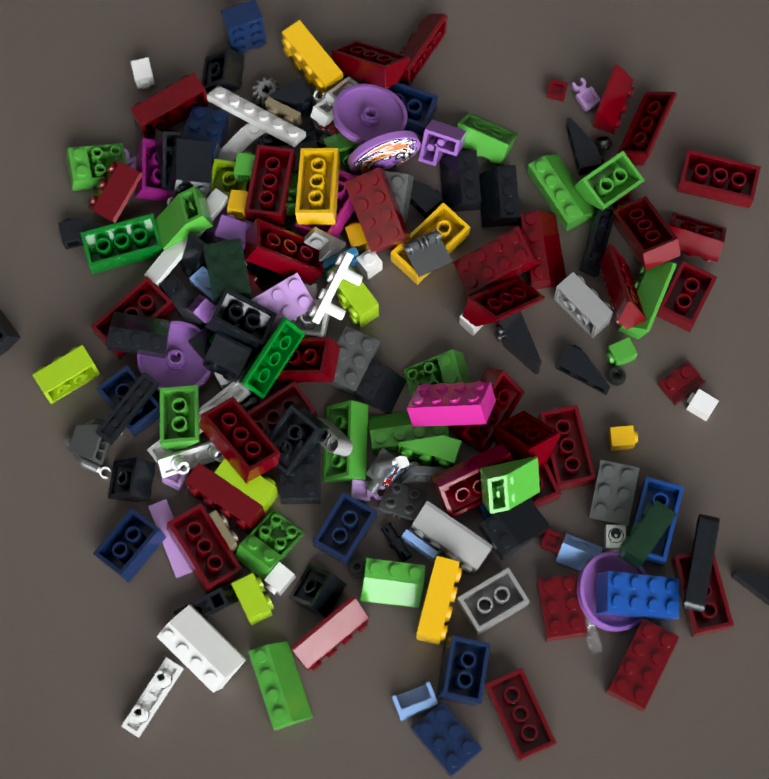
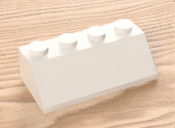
[157,604,247,692]

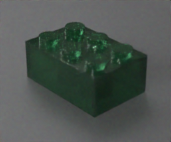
[203,238,253,304]
[618,500,677,570]

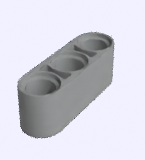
[317,417,353,457]

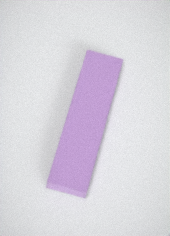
[148,499,192,578]

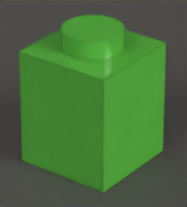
[234,152,255,182]
[606,337,638,367]

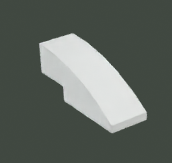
[310,77,358,127]

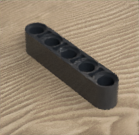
[682,514,720,613]

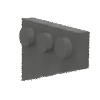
[400,465,449,484]

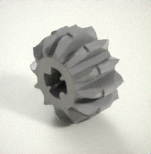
[252,77,282,109]

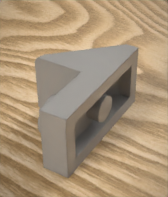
[304,227,346,261]

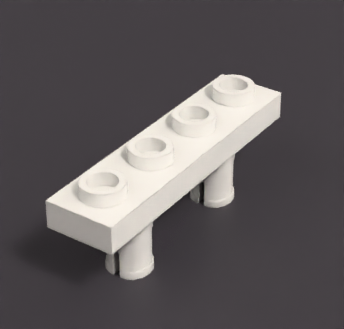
[309,252,363,324]
[156,441,225,478]
[121,657,183,738]

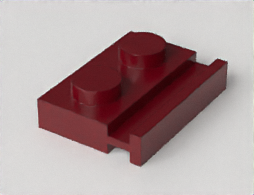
[657,361,706,405]

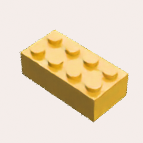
[282,20,343,97]
[295,148,340,225]
[391,203,470,285]
[416,556,462,645]

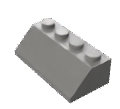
[411,501,493,574]

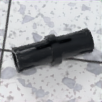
[380,523,412,562]

